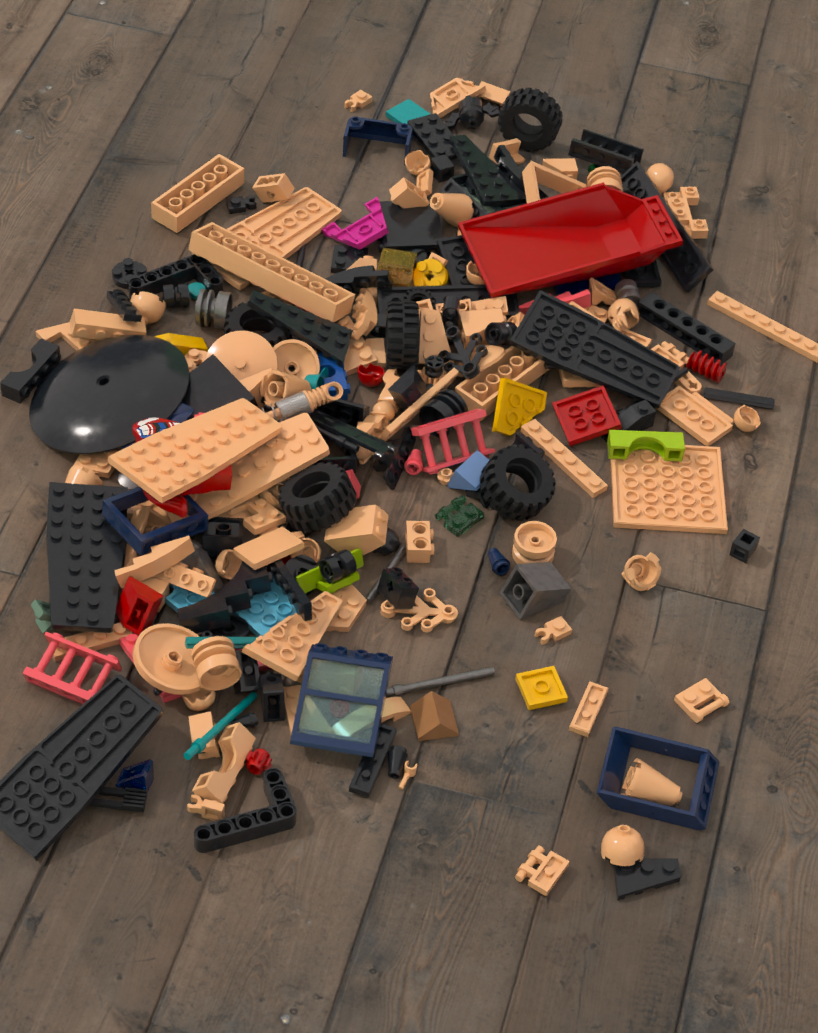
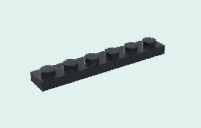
[266,559,312,621]

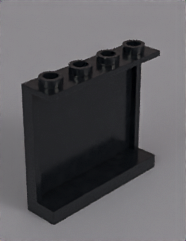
[377,200,444,259]
[181,354,258,420]

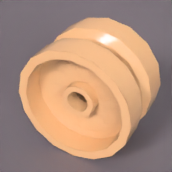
[512,521,557,564]

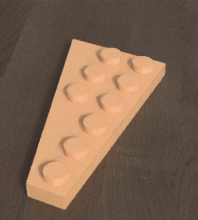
[242,591,343,681]

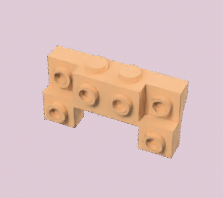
[663,186,709,239]

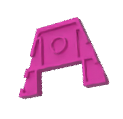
[322,197,389,250]

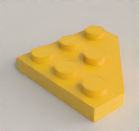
[492,378,547,436]

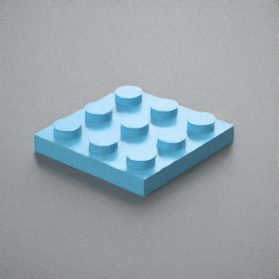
[233,576,296,637]

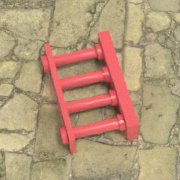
[411,408,495,475]
[23,632,122,704]

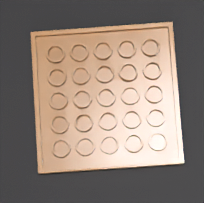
[610,445,728,534]

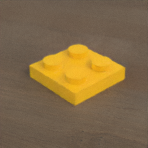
[515,666,568,710]

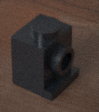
[729,529,760,564]

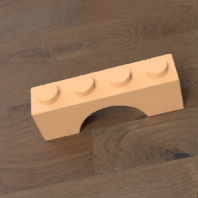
[192,722,256,803]

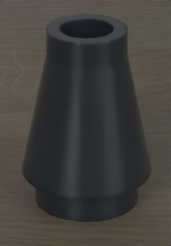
[387,745,408,779]

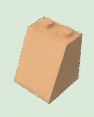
[457,308,506,350]
[324,504,389,556]

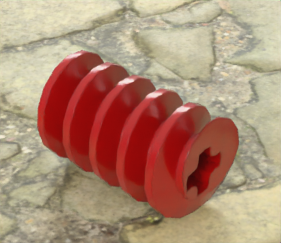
[686,350,727,384]

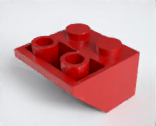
[116,576,164,636]

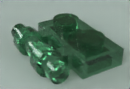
[435,495,484,537]

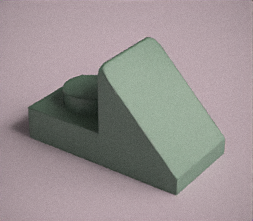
[31,599,54,633]

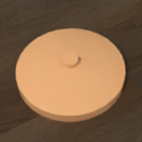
[205,331,278,381]
[133,624,202,695]

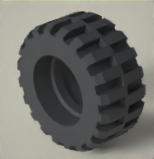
[498,88,563,152]
[224,301,292,347]
[385,301,419,370]
[480,445,556,521]
[278,462,356,532]

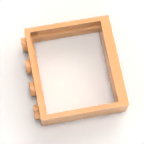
[522,161,587,203]

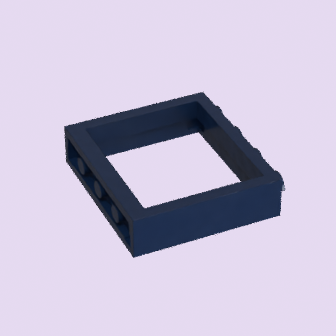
[102,487,208,556]

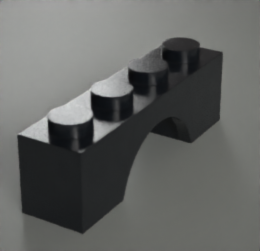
[0,338,61,404]

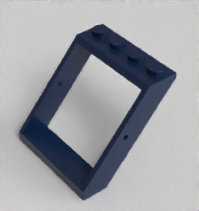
[597,727,719,830]

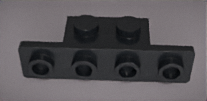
[373,426,416,490]

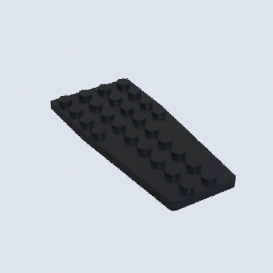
[509,290,680,408]
[46,482,128,633]
[0,675,163,861]

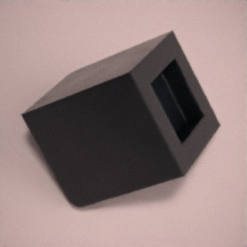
[430,154,455,183]

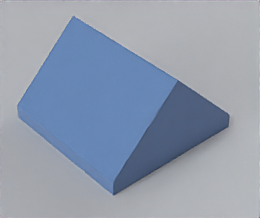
[448,450,489,491]

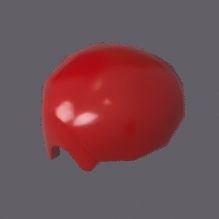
[357,363,385,387]

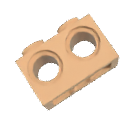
[405,521,434,563]

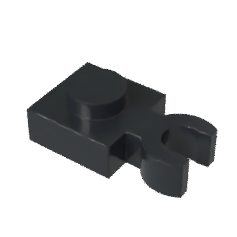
[226,196,257,214]

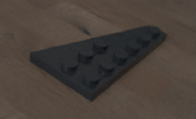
[247,290,353,367]

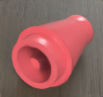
[404,449,423,475]

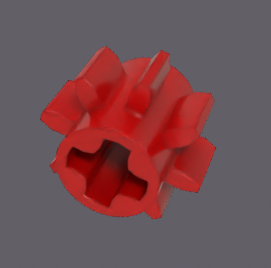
[245,748,272,775]

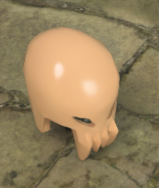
[646,163,674,194]
[608,298,639,331]

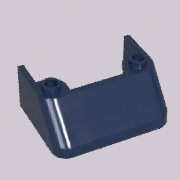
[343,116,414,166]

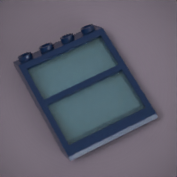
[290,643,393,757]

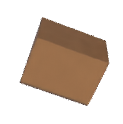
[410,691,459,741]

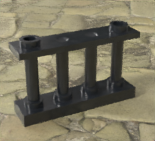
[568,129,644,174]

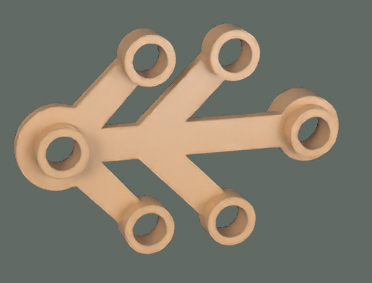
[380,588,458,632]

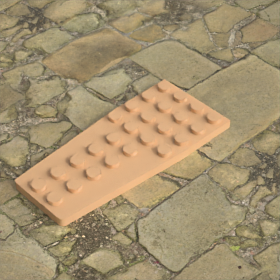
[191,187,341,291]
[108,398,282,503]
[165,413,330,525]

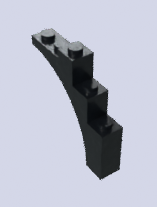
[177,561,273,634]

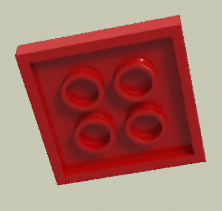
[552,385,622,446]

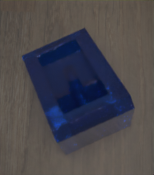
[115,759,154,793]

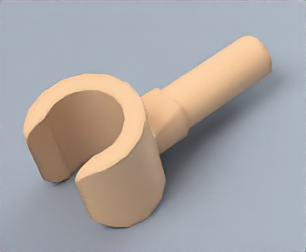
[398,760,417,790]

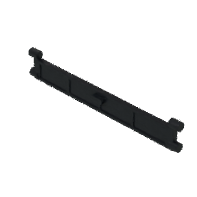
[261,397,398,461]

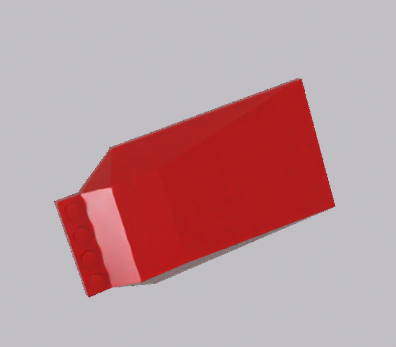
[458,182,683,298]

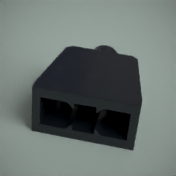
[260,671,284,722]

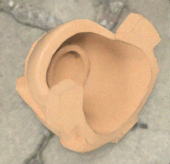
[622,552,662,591]

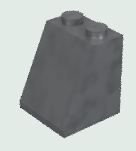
[499,562,572,620]

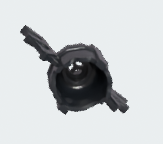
[445,96,500,129]

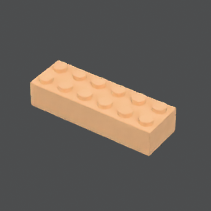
[151,154,244,233]

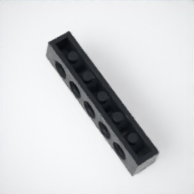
[638,292,736,366]

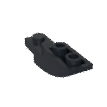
[494,145,539,193]
[326,265,393,294]

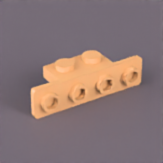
[152,562,216,598]

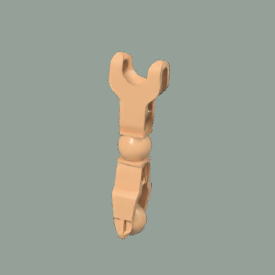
[352,369,424,464]

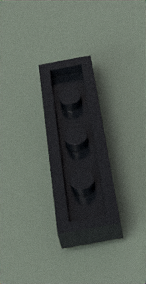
[106,289,142,322]
[349,723,397,798]

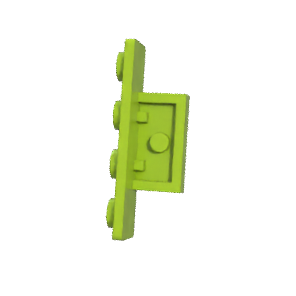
[296,548,364,594]

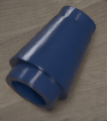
[488,548,510,575]

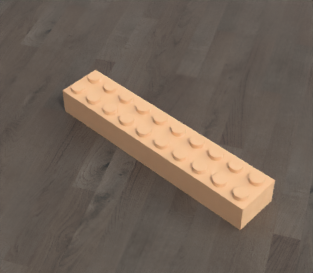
[188,222,355,322]
[455,301,599,422]

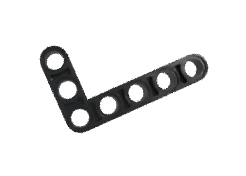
[128,254,223,299]
[370,295,460,345]
[194,768,297,853]

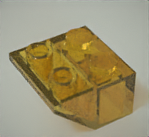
[378,248,417,287]

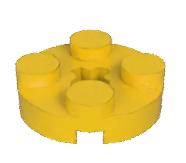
[413,259,448,286]

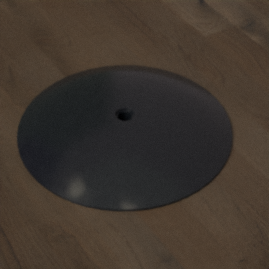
[29,335,190,454]

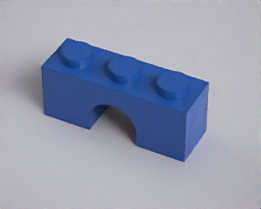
[317,352,351,400]

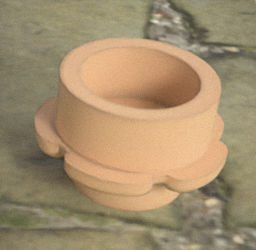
[437,468,454,485]

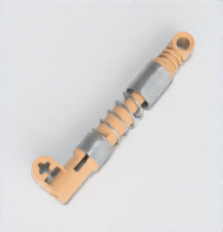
[184,382,343,422]

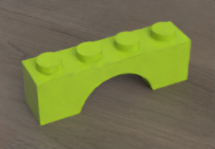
[607,430,685,461]

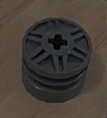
[419,389,468,438]

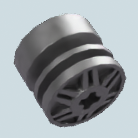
[195,289,233,329]

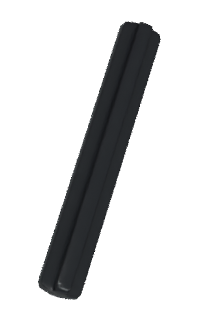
[703,387,775,409]

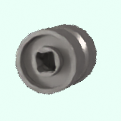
[615,279,641,309]

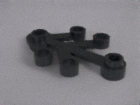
[438,326,488,379]

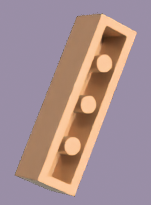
[70,309,146,340]

